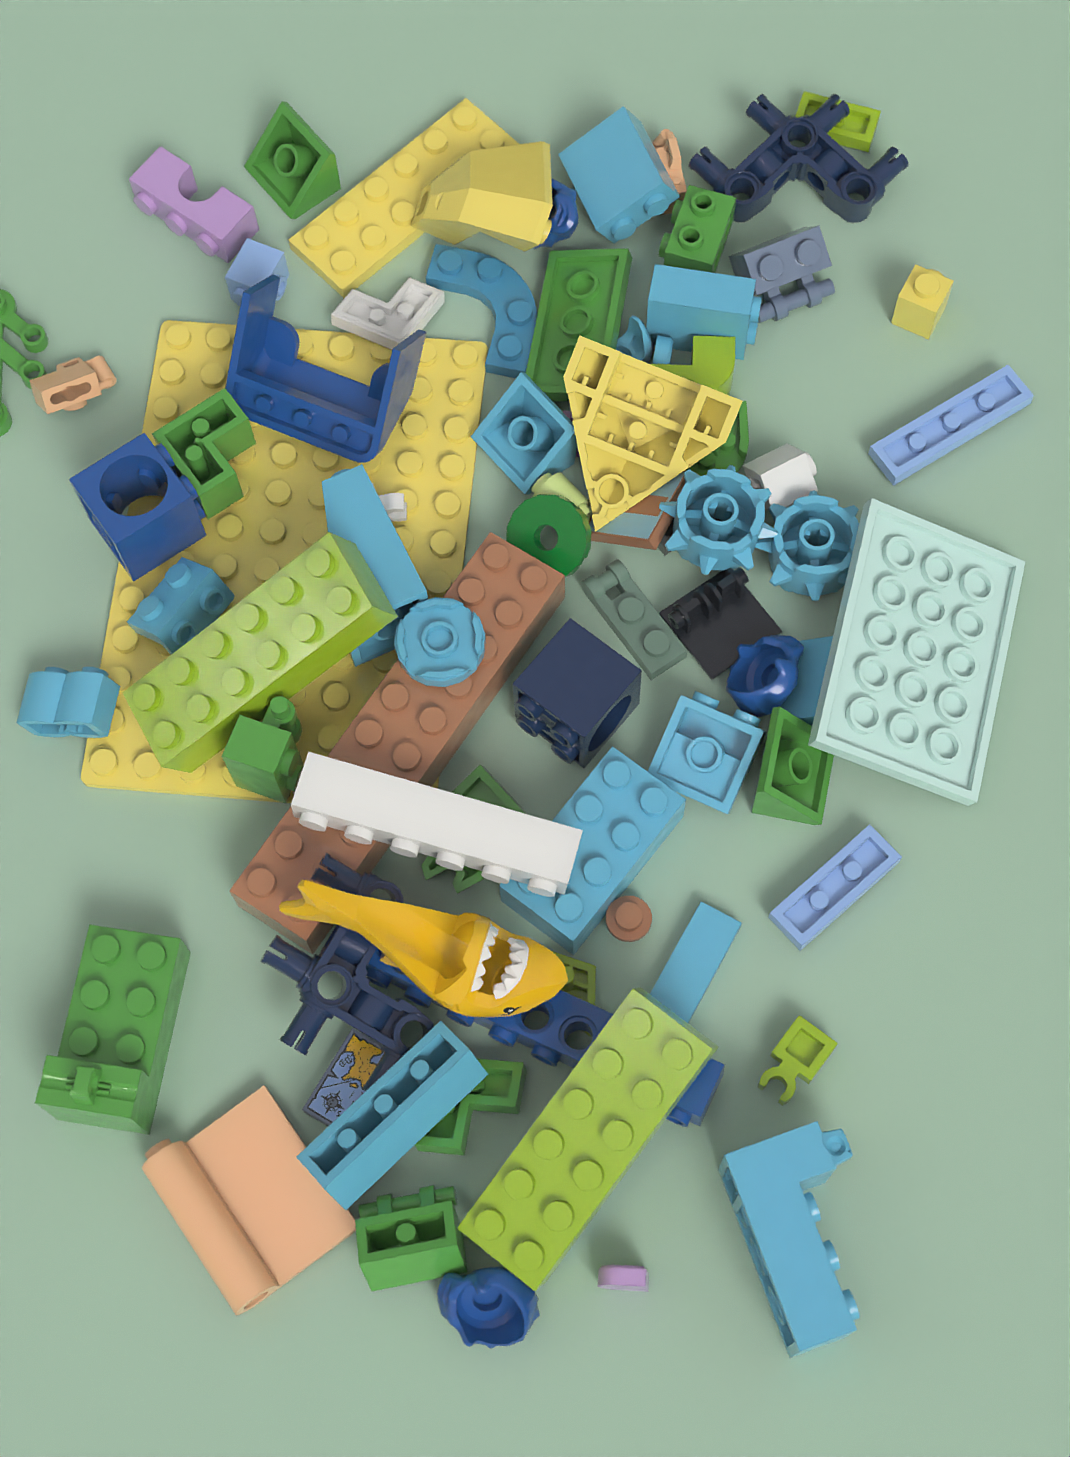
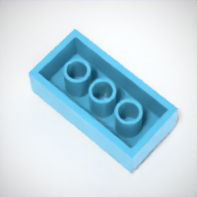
[499,746,686,956]

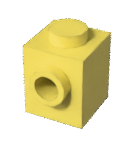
[891,264,954,340]

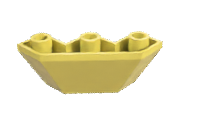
[411,141,553,252]

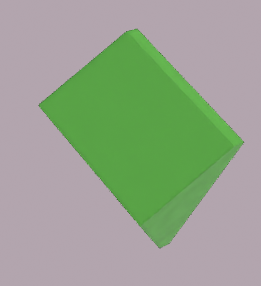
[244,101,341,219]
[752,706,834,825]

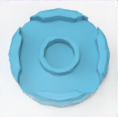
[394,597,486,687]

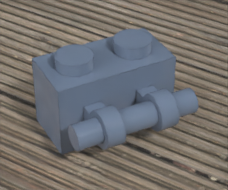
[729,226,835,323]

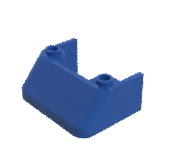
[225,274,427,463]

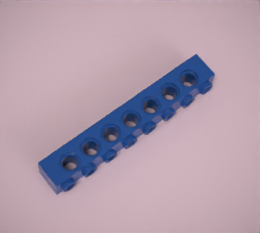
[365,948,724,1127]

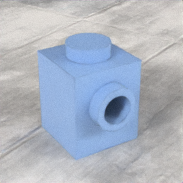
[225,238,289,306]

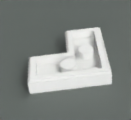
[331,277,445,350]

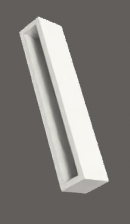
[291,752,583,897]

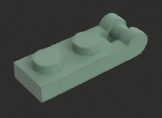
[581,559,687,680]

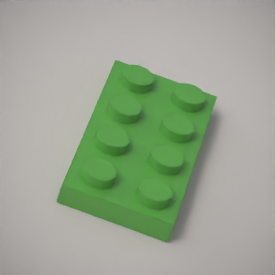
[526,248,632,401]

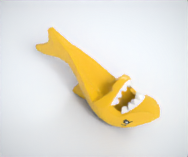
[279,880,568,1018]

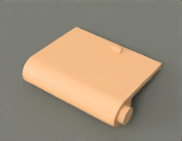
[142,1085,356,1316]

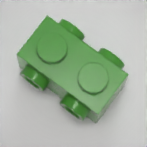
[658,185,736,273]

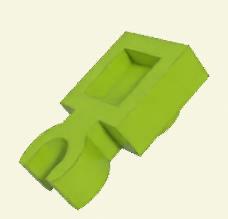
[758,1015,838,1106]

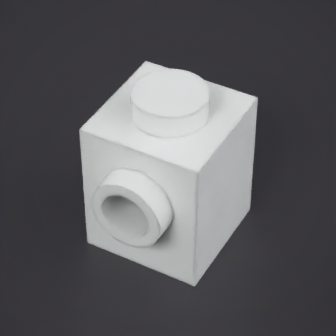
[743,443,818,510]

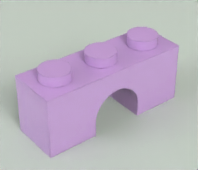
[129,146,259,263]

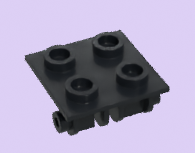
[659,567,782,680]

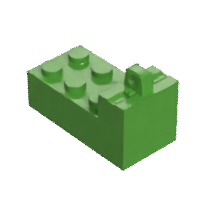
[35,924,191,1135]

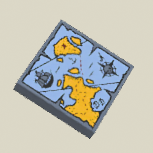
[302,1028,384,1126]

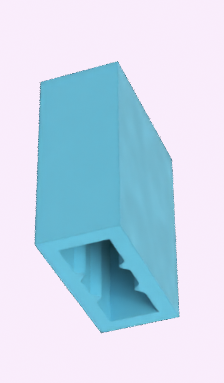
[558,106,680,244]
[646,264,762,360]

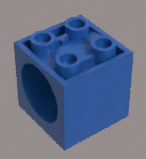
[69,433,207,582]

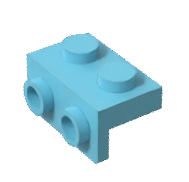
[127,557,234,655]

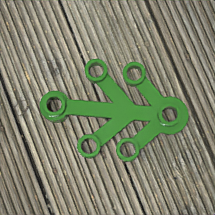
[0,289,49,436]

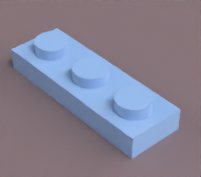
[768,824,902,951]

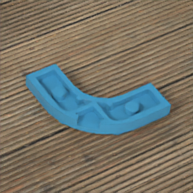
[426,244,537,378]

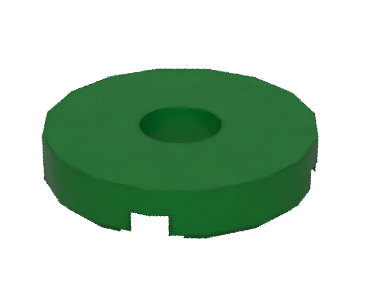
[506,494,592,577]

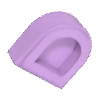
[598,1265,649,1292]

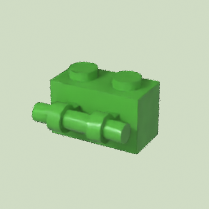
[222,696,303,804]
[355,1185,468,1291]

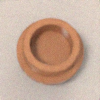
[606,896,652,942]

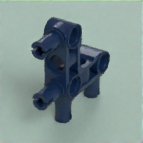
[688,94,908,223]
[260,853,434,1091]

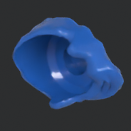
[534,179,579,249]
[726,635,804,717]
[437,1266,540,1348]

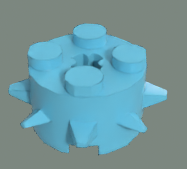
[659,465,778,575]
[755,491,859,601]

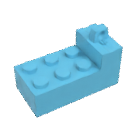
[718,1121,860,1358]

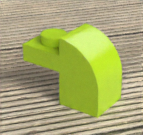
[651,336,735,395]

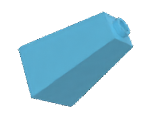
[322,464,428,667]

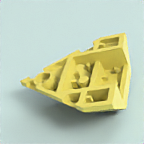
[563,336,743,532]

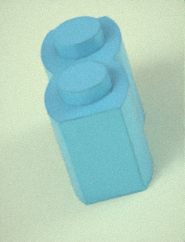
[16,667,120,738]

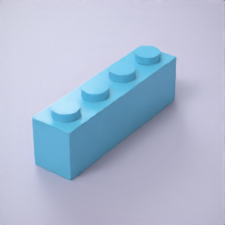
[296,1021,488,1210]

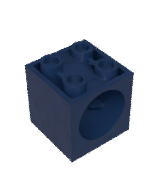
[513,618,642,768]

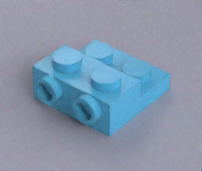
[648,691,767,814]

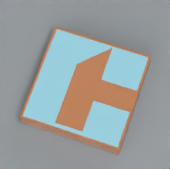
[589,470,686,550]

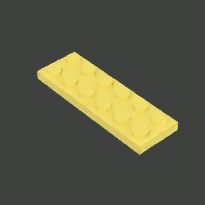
[288,98,519,298]

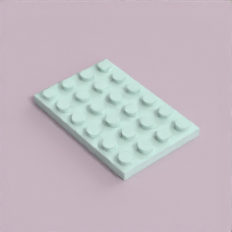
[808,498,1025,806]

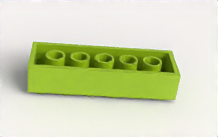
[123,532,398,773]
[457,987,719,1291]

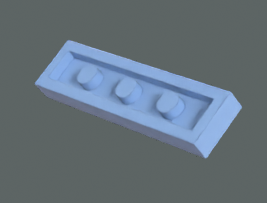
[868,365,1034,486]

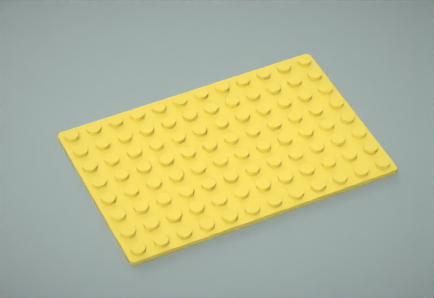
[81,320,488,803]

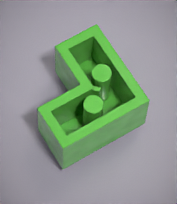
[152,388,256,519]

